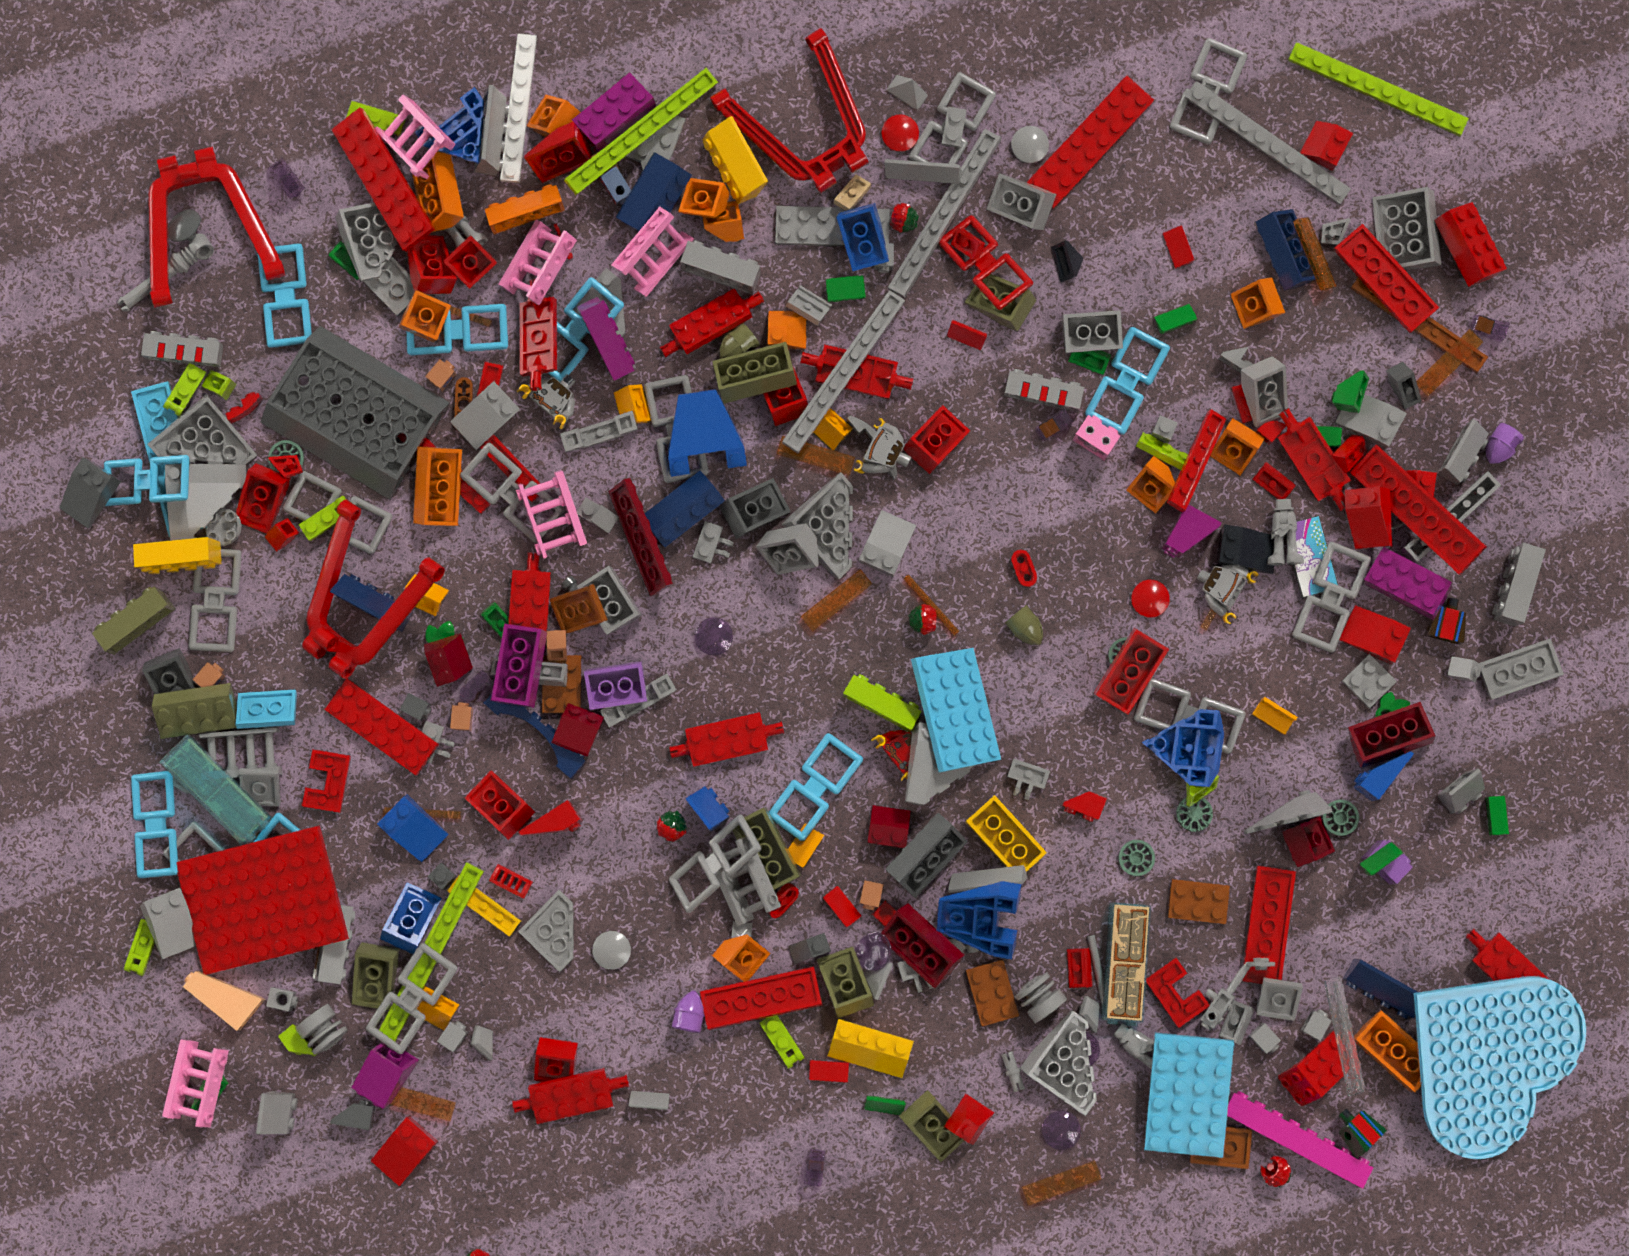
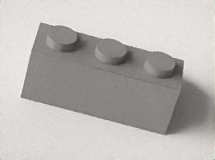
[1061,310,1123,353]
[1437,419,1489,485]
[756,523,818,575]
[577,566,642,635]

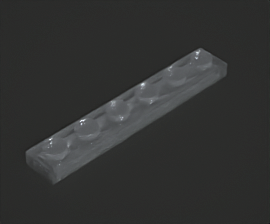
[1324,976,1365,1096]

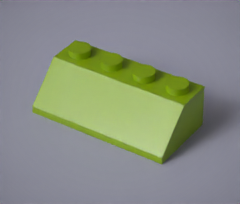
[843,674,922,732]

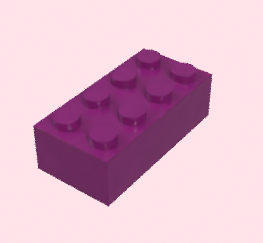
[572,72,657,152]
[577,297,635,381]
[1364,547,1453,620]
[491,624,547,708]

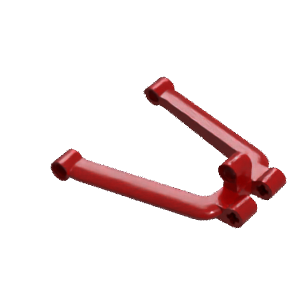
[710,28,869,193]
[148,146,285,308]
[302,499,445,679]

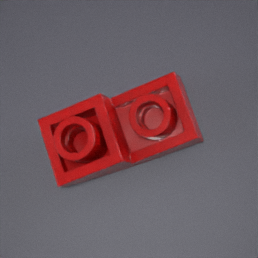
[225,392,263,424]

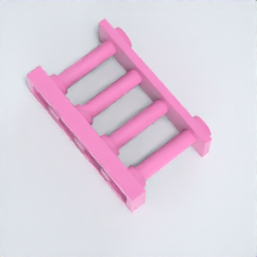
[375,95,456,179]
[611,207,694,297]
[498,220,577,305]
[516,470,587,558]
[162,1039,229,1128]

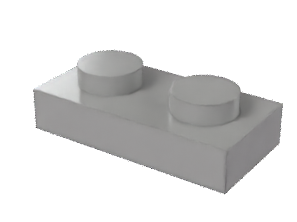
[942,107,967,148]

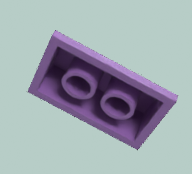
[584,661,647,710]

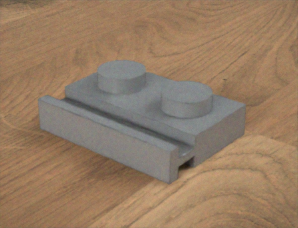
[786,285,832,326]

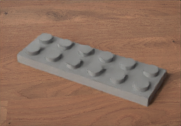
[775,206,890,246]

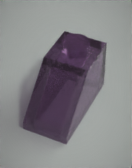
[267,158,305,199]

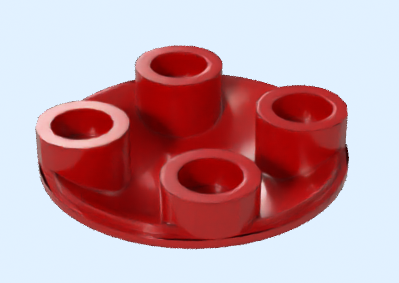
[882,114,919,152]
[1131,580,1170,618]

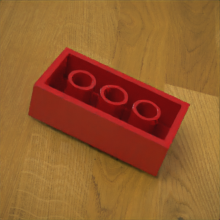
[1434,202,1507,287]
[1094,627,1169,715]

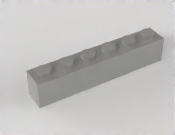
[1400,471,1501,563]

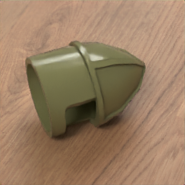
[720,323,760,359]
[1005,605,1043,645]

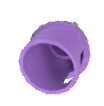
[1486,423,1524,464]
[672,990,705,1033]

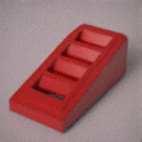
[489,864,533,899]

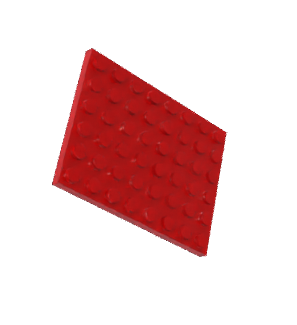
[176,825,349,975]

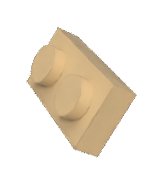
[834,174,871,211]

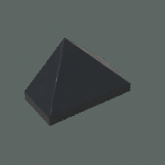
[1051,240,1083,283]

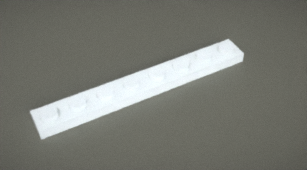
[500,34,537,183]

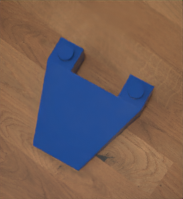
[668,389,747,477]
[937,881,1022,960]

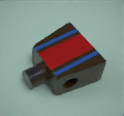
[1425,598,1466,645]

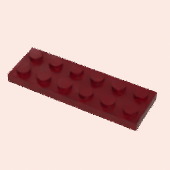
[608,478,673,597]

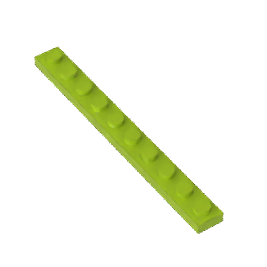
[1288,42,1469,136]
[564,68,718,195]
[379,862,484,1042]

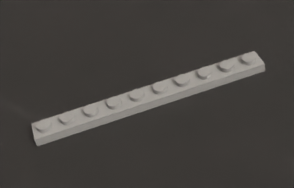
[1185,81,1351,205]
[888,129,1002,298]
[782,290,905,453]

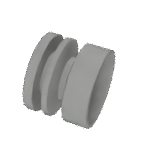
[1015,972,1067,1023]
[295,1004,348,1055]

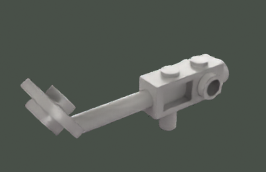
[1201,958,1275,1031]

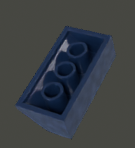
[615,152,692,232]
[1256,209,1322,291]
[645,470,725,548]
[330,574,414,632]
[1343,959,1418,1020]

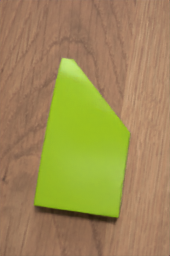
[278,1024,316,1056]

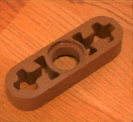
[455,377,474,417]

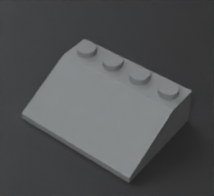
[474,85,509,176]
[1372,187,1441,270]

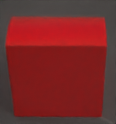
[1256,421,1286,445]
[265,518,299,552]

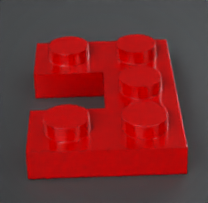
[302,749,351,813]
[1144,957,1210,1028]

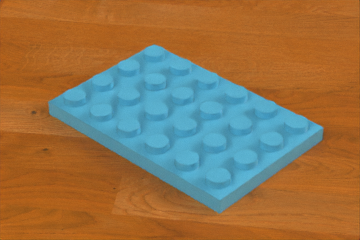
[911,648,1001,773]
[1144,1033,1234,1158]

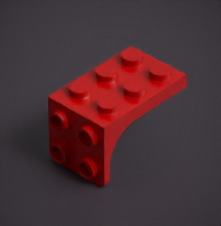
[1278,1031,1359,1106]

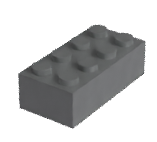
[885,813,968,898]

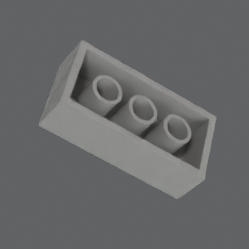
[680,240,761,295]
[1492,543,1546,627]

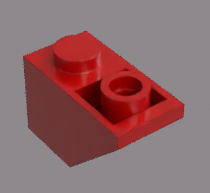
[1061,791,1107,822]

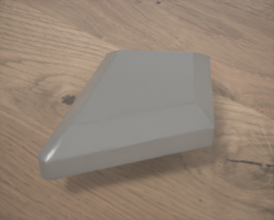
[1321,218,1351,245]
[1079,996,1100,1033]
[471,1025,493,1061]

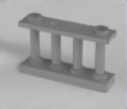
[199,726,283,780]
[706,837,781,926]

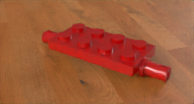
[520,279,557,391]
[660,288,764,358]
[800,344,914,400]
[1277,408,1351,511]
[509,552,551,649]
[669,712,784,767]
[1465,928,1549,981]
[512,1068,629,1124]

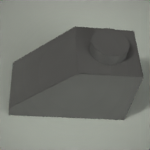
[1386,362,1422,410]
[788,933,831,964]
[330,1100,376,1130]

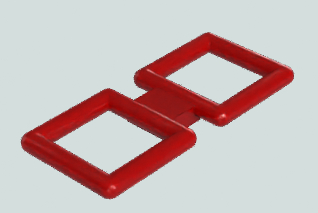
[938,215,1033,310]

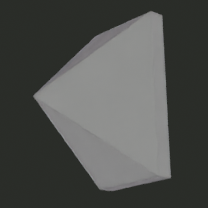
[886,75,928,111]
[864,962,893,1000]

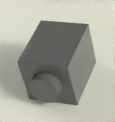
[400,693,432,721]
[427,862,457,890]

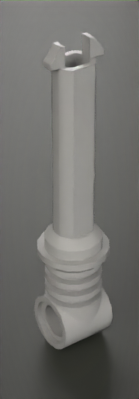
[118,233,214,312]

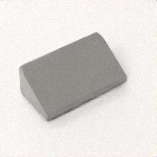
[1219,1000,1255,1045]
[629,1091,670,1110]

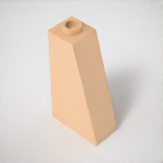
[183,971,265,1031]

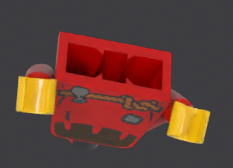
[871,730,912,781]

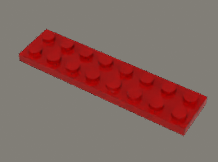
[1026,75,1154,210]
[331,107,435,252]
[1350,444,1487,575]

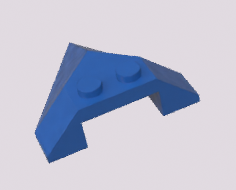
[415,87,484,164]
[1142,709,1224,787]

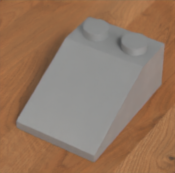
[987,173,1056,230]
[1241,356,1288,427]
[450,381,520,450]
[1335,395,1407,450]
[858,510,916,577]
[1437,768,1485,814]
[140,888,196,960]
[256,1091,298,1134]

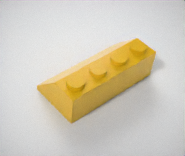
[702,116,768,204]
[828,1019,914,1078]

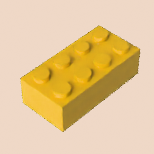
[133,537,222,574]
[965,795,1047,872]

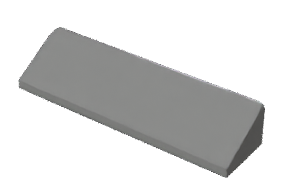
[884,159,962,184]
[490,657,568,687]
[948,865,1027,893]

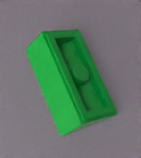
[826,275,866,302]
[1154,304,1197,335]
[1068,350,1111,375]
[1485,796,1509,836]
[1360,842,1403,876]
[865,1095,905,1115]

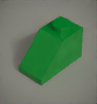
[1332,370,1369,413]

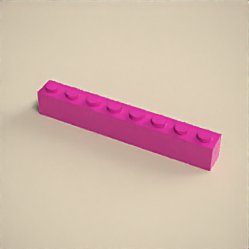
[1227,1091,1373,1189]

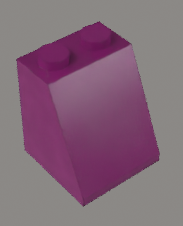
[1162,505,1222,559]
[351,1043,419,1109]

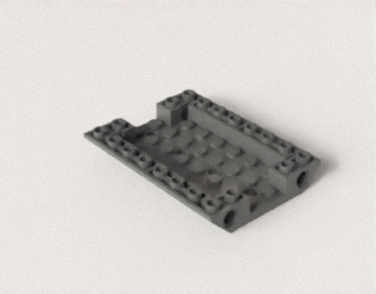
[260,326,450,500]

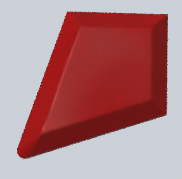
[268,455,303,479]

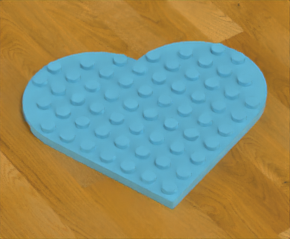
[1414,976,1586,1159]

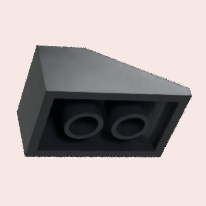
[1216,524,1274,575]

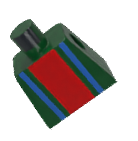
[1338,1108,1387,1159]

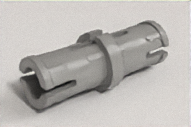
[1001,1051,1025,1092]

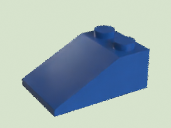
[837,203,889,271]
[1354,752,1414,801]
[685,787,730,832]
[377,794,449,862]
[380,882,442,954]

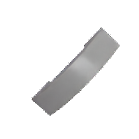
[560,411,638,452]
[847,416,897,480]
[600,674,677,728]

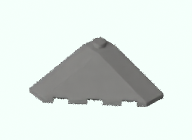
[335,202,397,281]
[147,394,257,465]
[165,464,247,541]
[782,472,853,579]
[905,722,980,806]
[1244,790,1332,834]
[1020,1010,1097,1116]

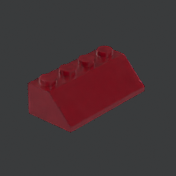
[1348,702,1436,769]
[878,903,965,989]

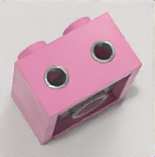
[1073,415,1120,461]

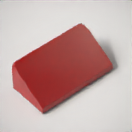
[1163,225,1194,269]
[947,320,987,350]
[1332,435,1367,473]
[1252,462,1296,499]
[823,886,862,928]
[1067,948,1092,988]

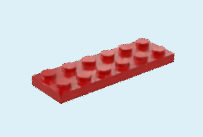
[1333,224,1439,333]
[324,678,439,776]
[1242,866,1296,984]
[700,967,822,1030]

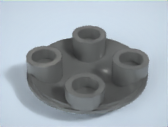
[168,209,202,242]

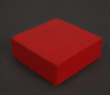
[872,900,896,927]

